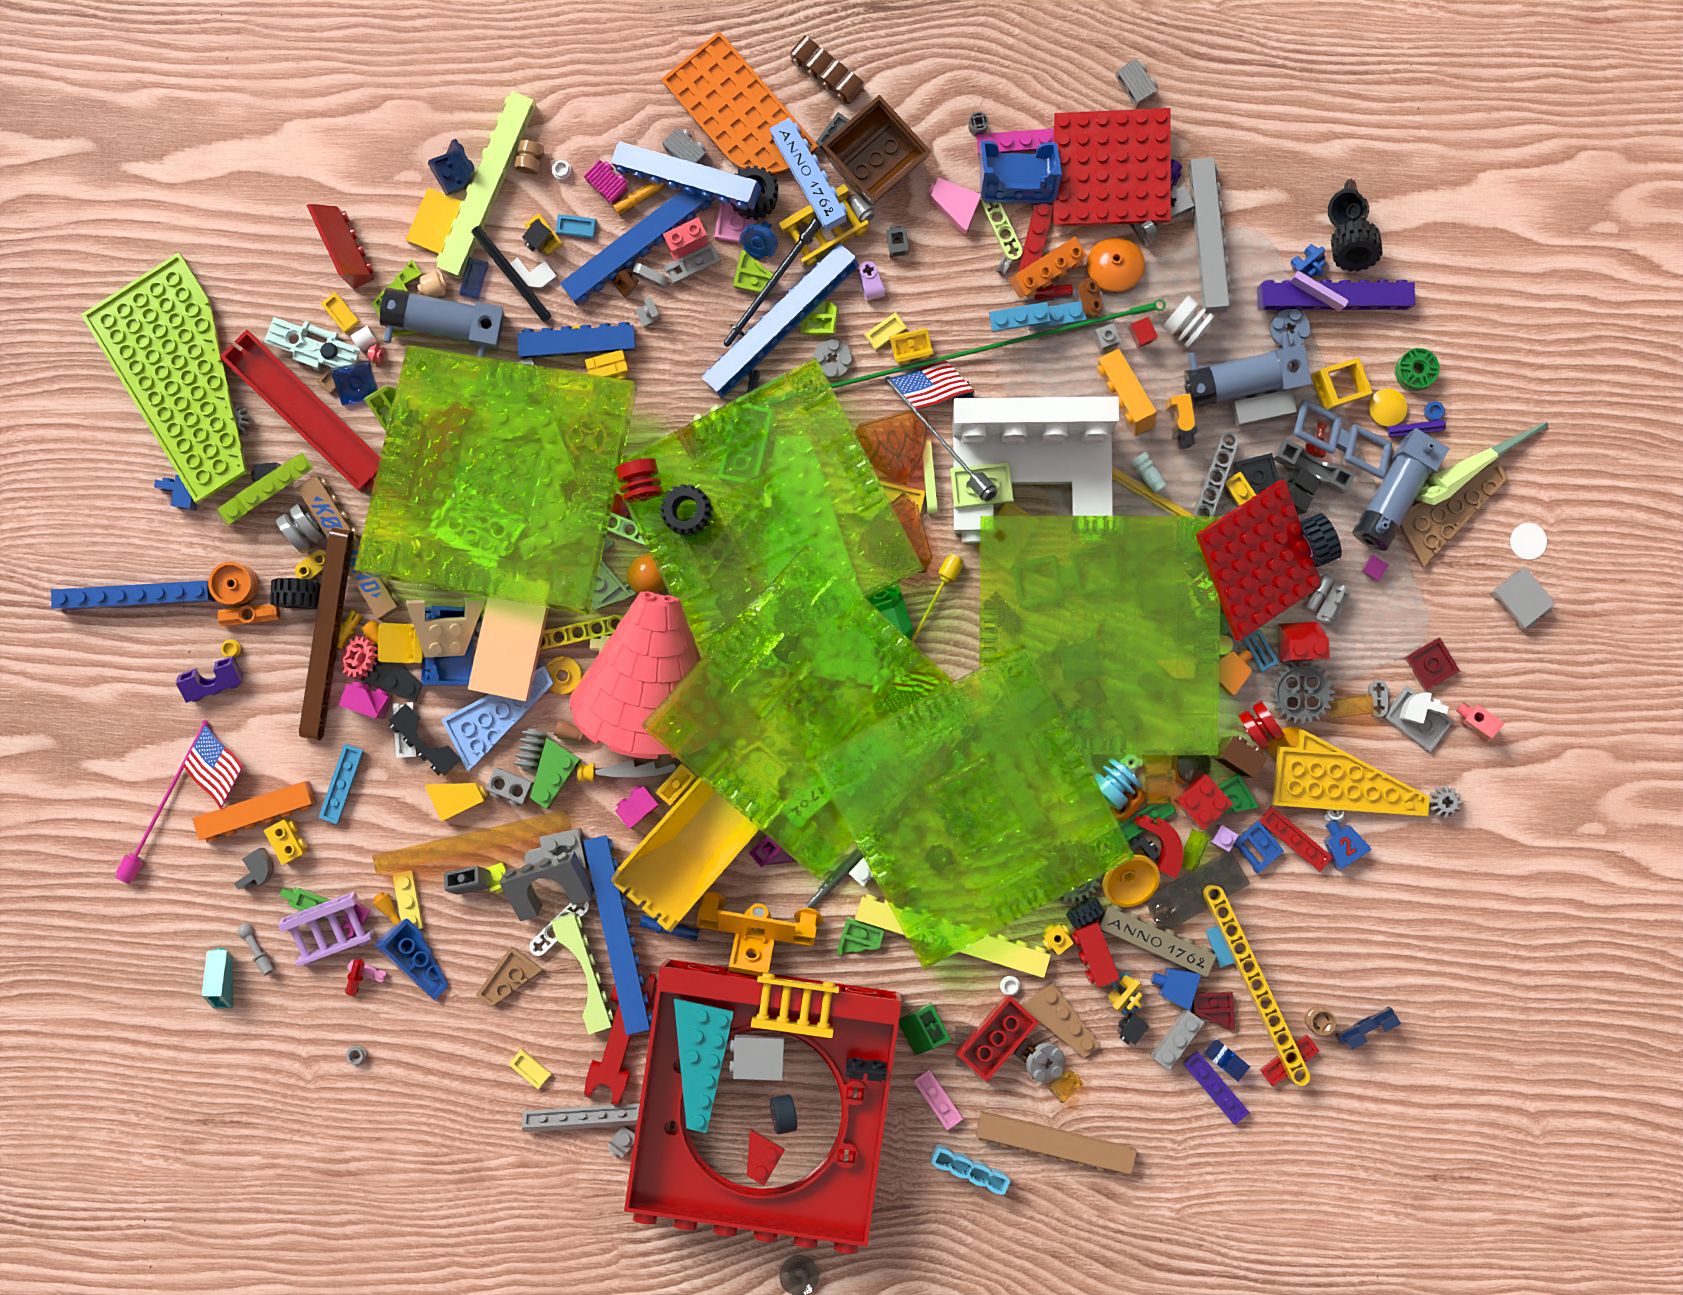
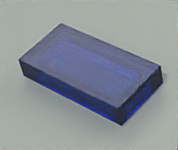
[459,257,489,300]

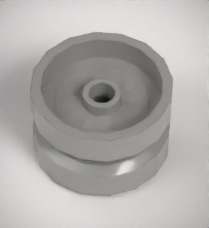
[276,503,325,554]

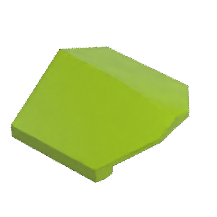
[800,301,839,337]
[364,385,408,431]

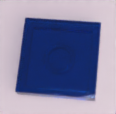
[330,361,378,406]

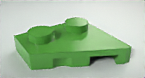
[836,917,885,955]

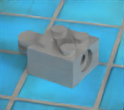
[525,828,589,868]

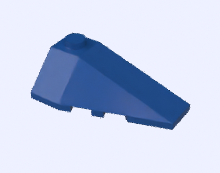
[374,918,448,1000]

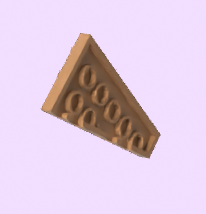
[1400,461,1508,567]

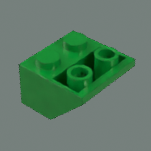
[899,1002,951,1056]

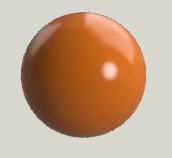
[627,554,671,595]

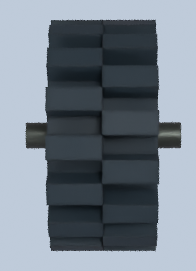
[1066,896,1104,928]

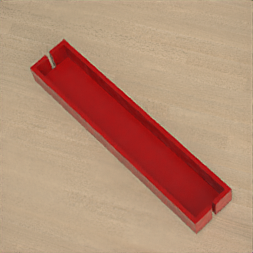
[219,329,389,494]

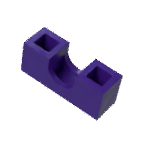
[176,655,243,703]

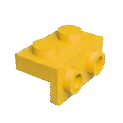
[889,328,934,364]

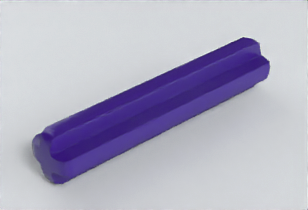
[1388,420,1446,438]

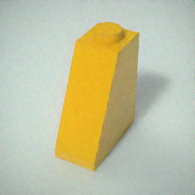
[425,783,488,822]

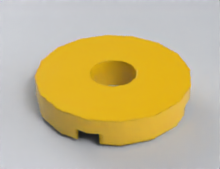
[546,656,583,695]

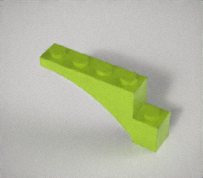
[216,452,314,527]

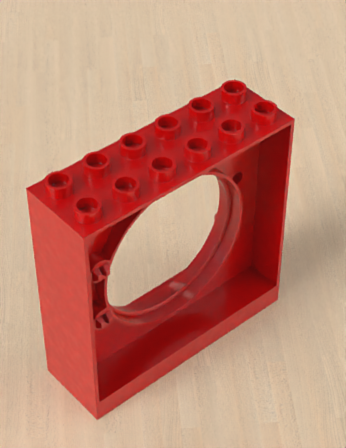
[624,959,902,1254]

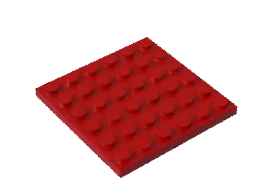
[1053,108,1171,227]
[1195,480,1321,641]

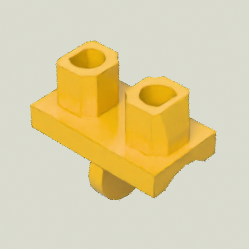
[1108,975,1143,1012]

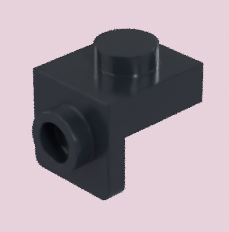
[1127,836,1159,860]

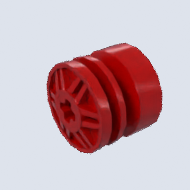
[615,458,663,503]

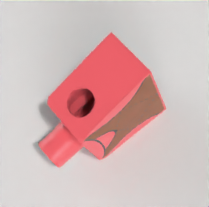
[1456,702,1505,743]

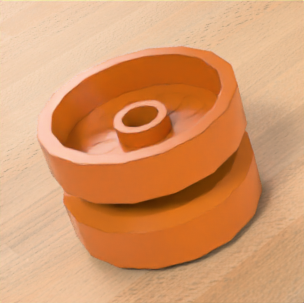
[208,562,259,606]

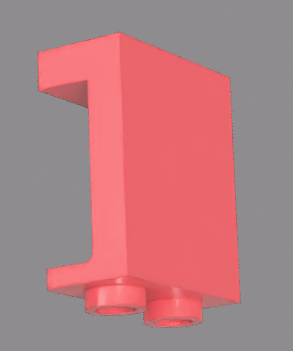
[663,217,709,261]

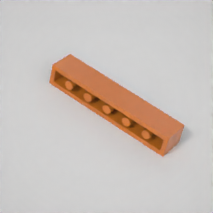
[192,781,316,843]

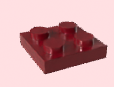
[1405,637,1460,691]

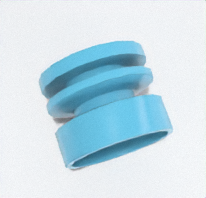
[1089,758,1142,810]

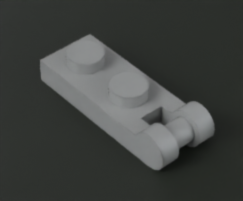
[664,243,721,285]

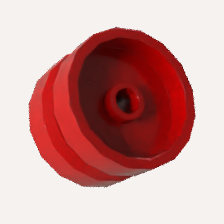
[1238,701,1286,750]

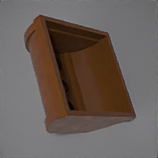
[821,94,932,205]

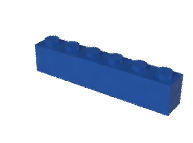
[517,322,637,359]

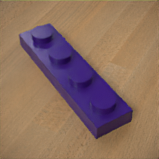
[1182,1051,1250,1125]

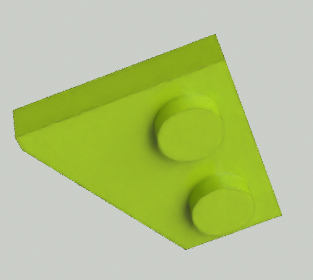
[733,250,773,296]

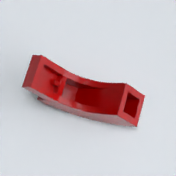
[1134,815,1183,879]

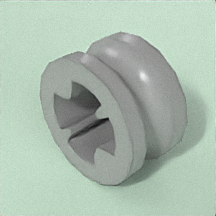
[996,256,1012,276]

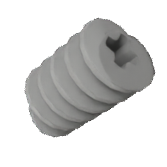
[513,727,547,770]

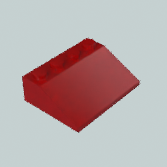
[306,204,374,289]

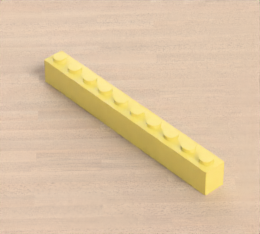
[855,894,1051,978]

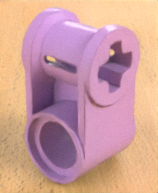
[859,261,885,301]

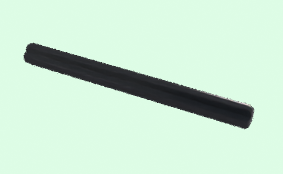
[471,226,551,322]

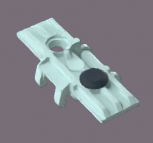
[264,317,361,374]

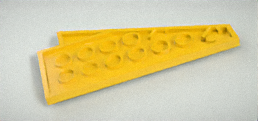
[1272,729,1430,816]

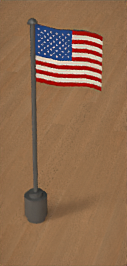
[884,361,997,502]

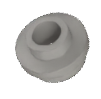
[346,1045,367,1066]

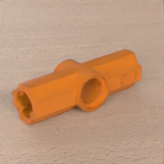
[217,604,281,627]

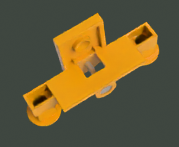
[696,891,823,976]

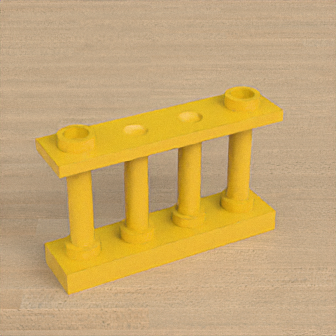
[779,184,869,267]
[751,973,839,1038]

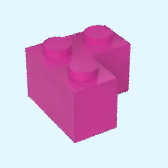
[615,785,661,829]

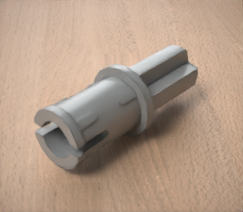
[1306,574,1335,612]

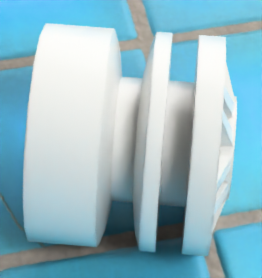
[1162,295,1214,348]

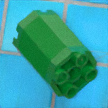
[862,583,915,650]

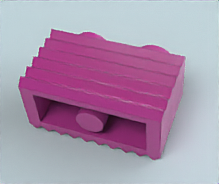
[584,159,629,206]

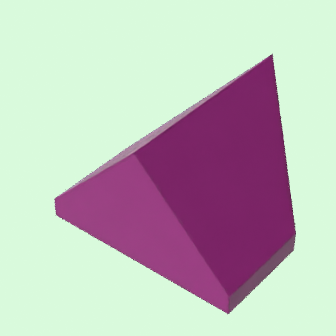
[749,833,797,867]

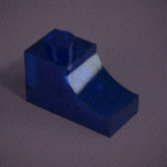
[1204,1038,1251,1082]

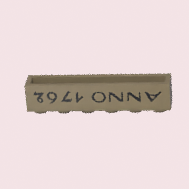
[1098,904,1217,977]

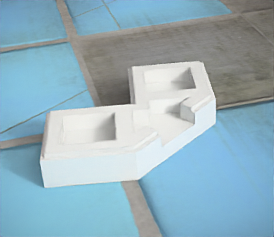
[510,258,557,289]

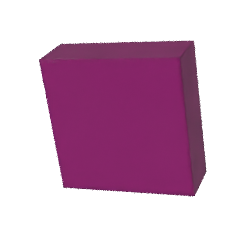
[1361,554,1389,582]

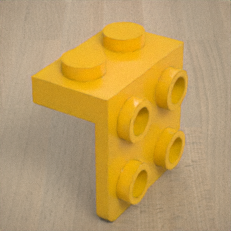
[377,623,425,663]

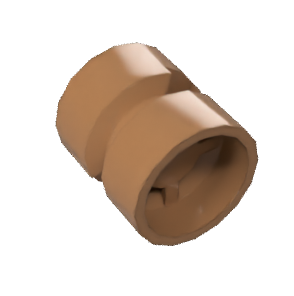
[514,140,544,175]
[1304,1006,1336,1036]

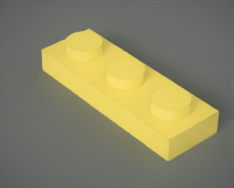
[392,870,424,929]

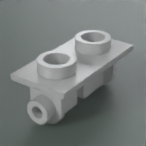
[1316,583,1351,627]

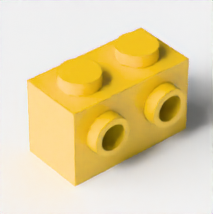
[264,819,308,865]

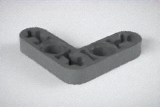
[1129,220,1159,248]

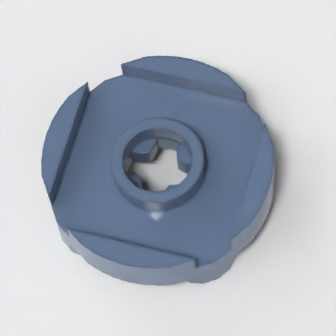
[1270,309,1310,346]

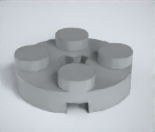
[813,339,851,378]
[1026,1042,1065,1082]

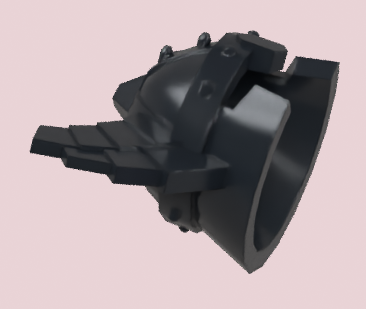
[1328,178,1370,228]

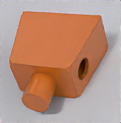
[1204,649,1254,696]

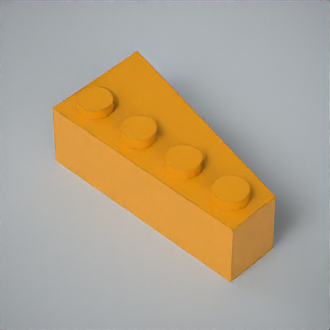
[1096,348,1156,437]

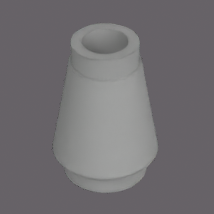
[849,194,875,222]

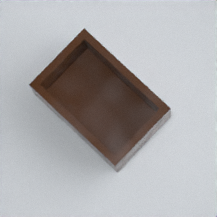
[1210,735,1267,778]

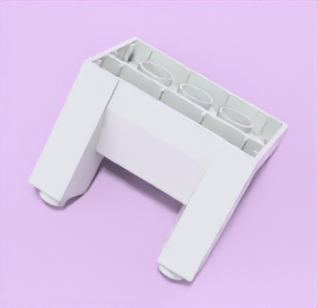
[953,397,1119,544]

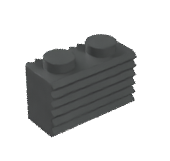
[444,865,491,895]

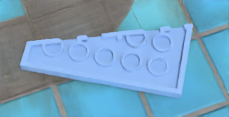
[441,666,554,772]

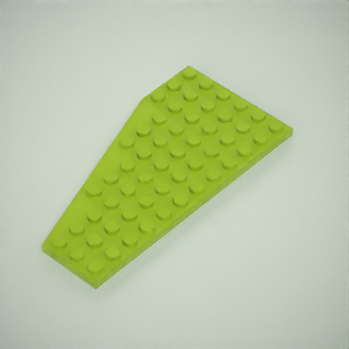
[81,252,247,504]

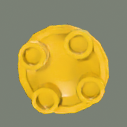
[1368,388,1408,427]

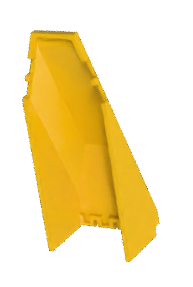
[611,741,788,932]

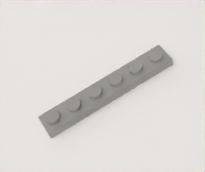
[522,1103,640,1132]

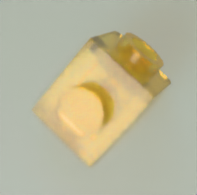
[1048,1070,1083,1103]

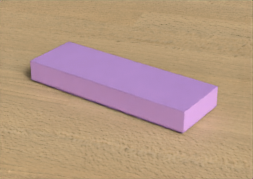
[1289,271,1348,311]

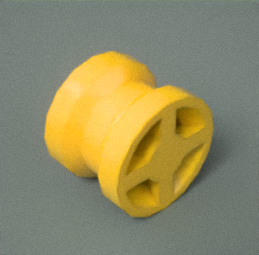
[577,763,596,782]

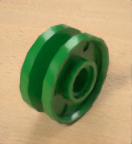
[1395,348,1440,391]

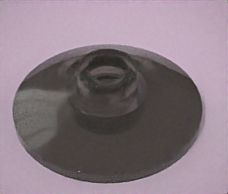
[1177,745,1211,784]
[779,1255,819,1295]

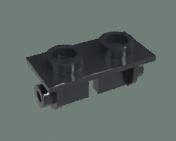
[845,1058,887,1082]

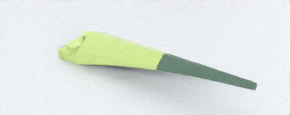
[1415,422,1548,505]

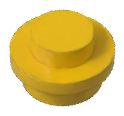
[221,639,241,658]

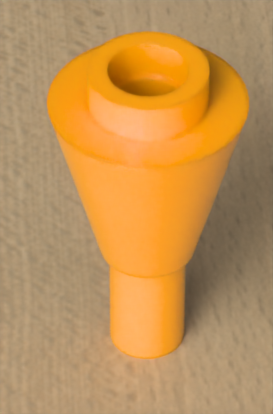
[372,892,401,926]

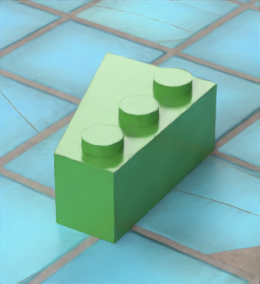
[530,738,582,809]

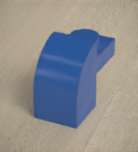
[154,475,197,511]

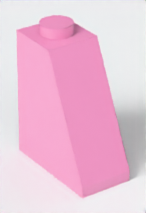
[929,178,981,235]

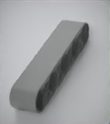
[1193,431,1239,523]

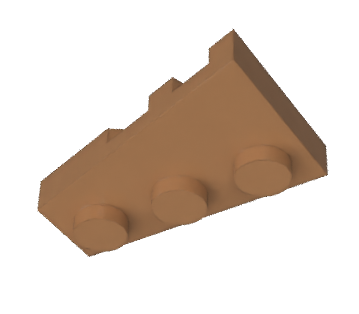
[476,946,543,1007]

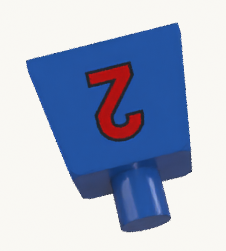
[1323,820,1372,870]

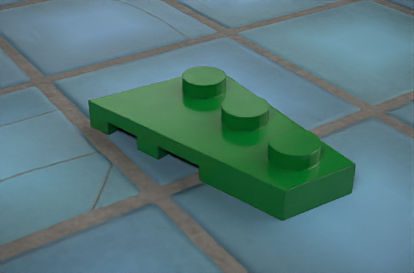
[1218,774,1259,816]

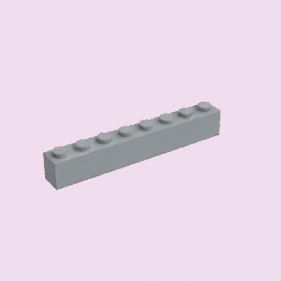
[1188,157,1232,314]

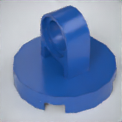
[739,220,778,259]

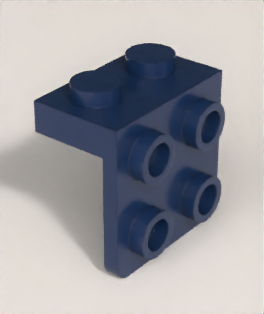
[428,139,474,196]

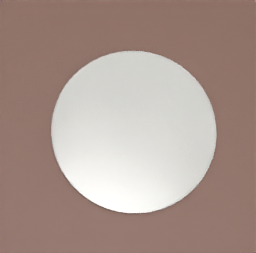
[1510,523,1547,560]

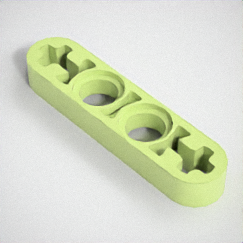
[980,198,1022,262]
[921,439,937,514]

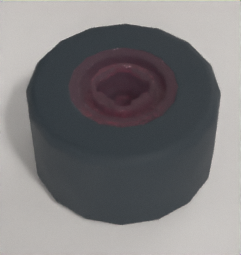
[770,1094,797,1135]

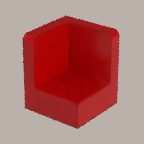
[1128,317,1158,349]

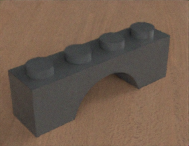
[1273,438,1356,494]

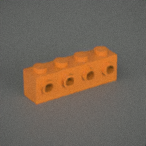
[1008,236,1087,299]

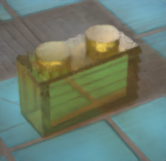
[1328,694,1374,719]

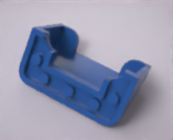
[979,141,1062,204]
[421,606,481,686]

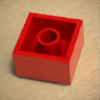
[1174,774,1233,830]

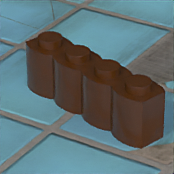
[790,35,864,104]

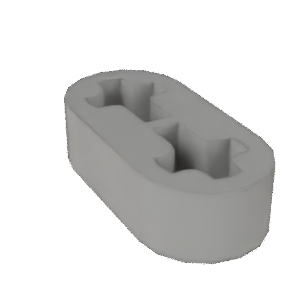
[632,263,669,288]
[1368,680,1388,717]

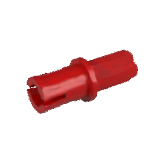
[1034,284,1073,300]
[345,959,365,996]

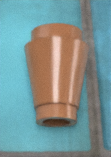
[553,720,583,741]

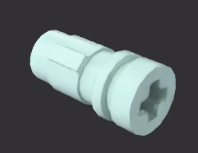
[1130,451,1166,493]

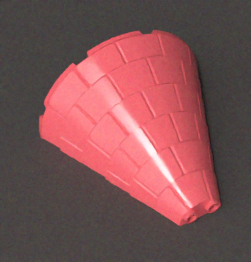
[570,592,725,759]

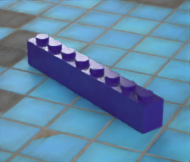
[1257,280,1416,311]

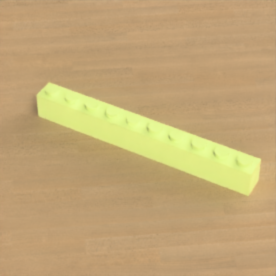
[436,91,536,280]

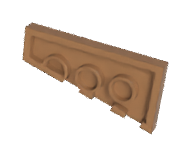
[1021,982,1100,1058]

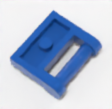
[1233,821,1284,873]

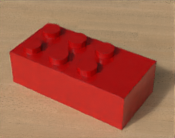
[954,995,1039,1082]

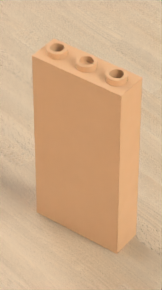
[468,571,554,702]

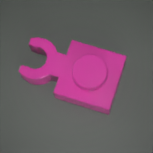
[340,902,371,938]

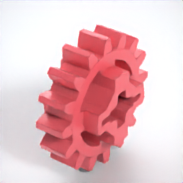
[339,636,378,679]

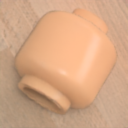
[417,272,448,298]

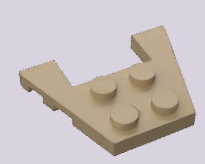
[406,597,484,658]

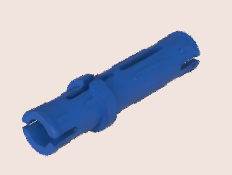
[639,915,699,942]

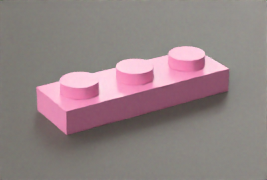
[913,1069,963,1130]

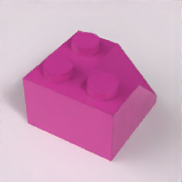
[339,681,393,719]

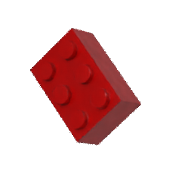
[1071,920,1120,988]

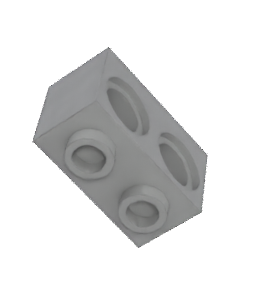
[486,767,534,806]

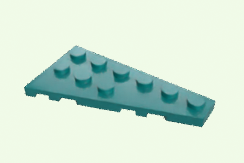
[674,998,734,1133]

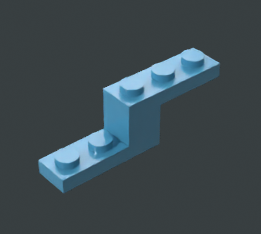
[989,301,1086,333]

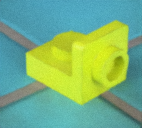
[486,862,507,894]

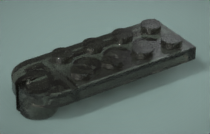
[1148,850,1250,928]

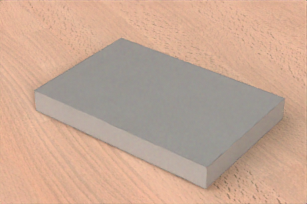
[1383,686,1454,753]

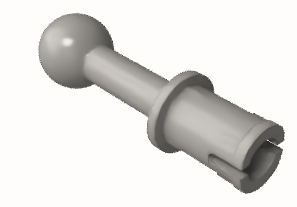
[237,923,274,976]

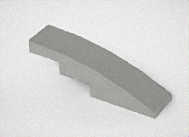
[595,759,677,778]

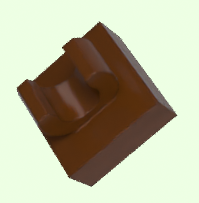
[613,270,639,298]
[1014,1038,1037,1063]

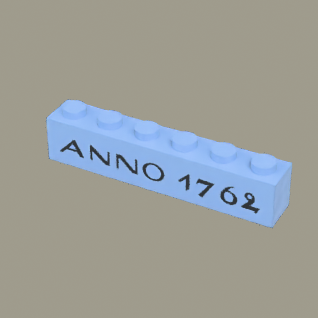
[769,118,848,232]

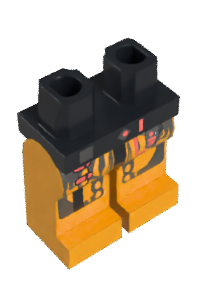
[1165,394,1198,449]

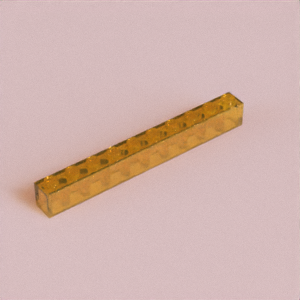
[372,810,572,875]

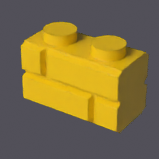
[585,350,630,386]

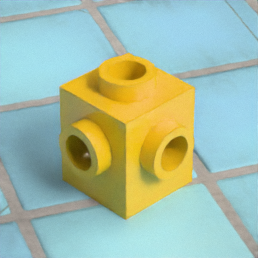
[1042,923,1074,956]

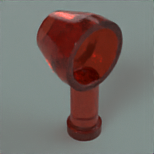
[1305,422,1327,458]

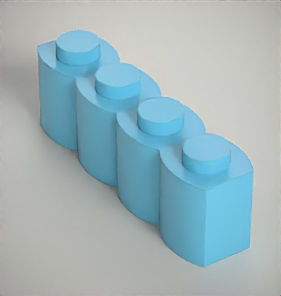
[930,1144,1010,1195]

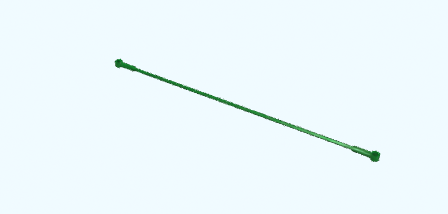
[760,299,1166,408]

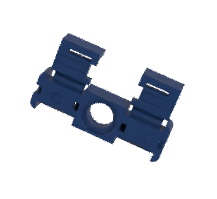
[1335,1006,1401,1050]

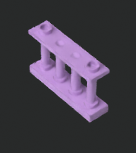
[278,891,374,967]

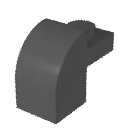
[234,848,273,890]

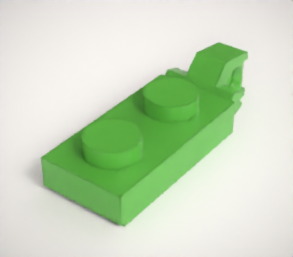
[280,887,330,921]

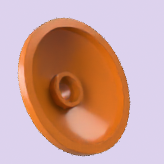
[1087,237,1145,292]

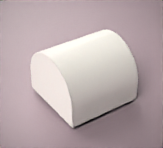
[351,325,379,353]

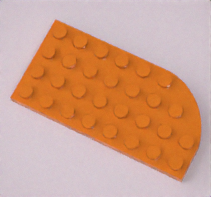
[661,31,818,174]

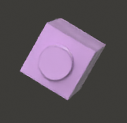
[1208,824,1239,852]

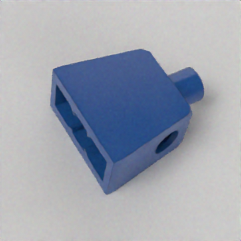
[1151,967,1201,1010]

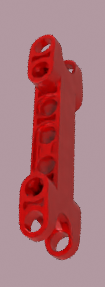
[584,973,656,1106]

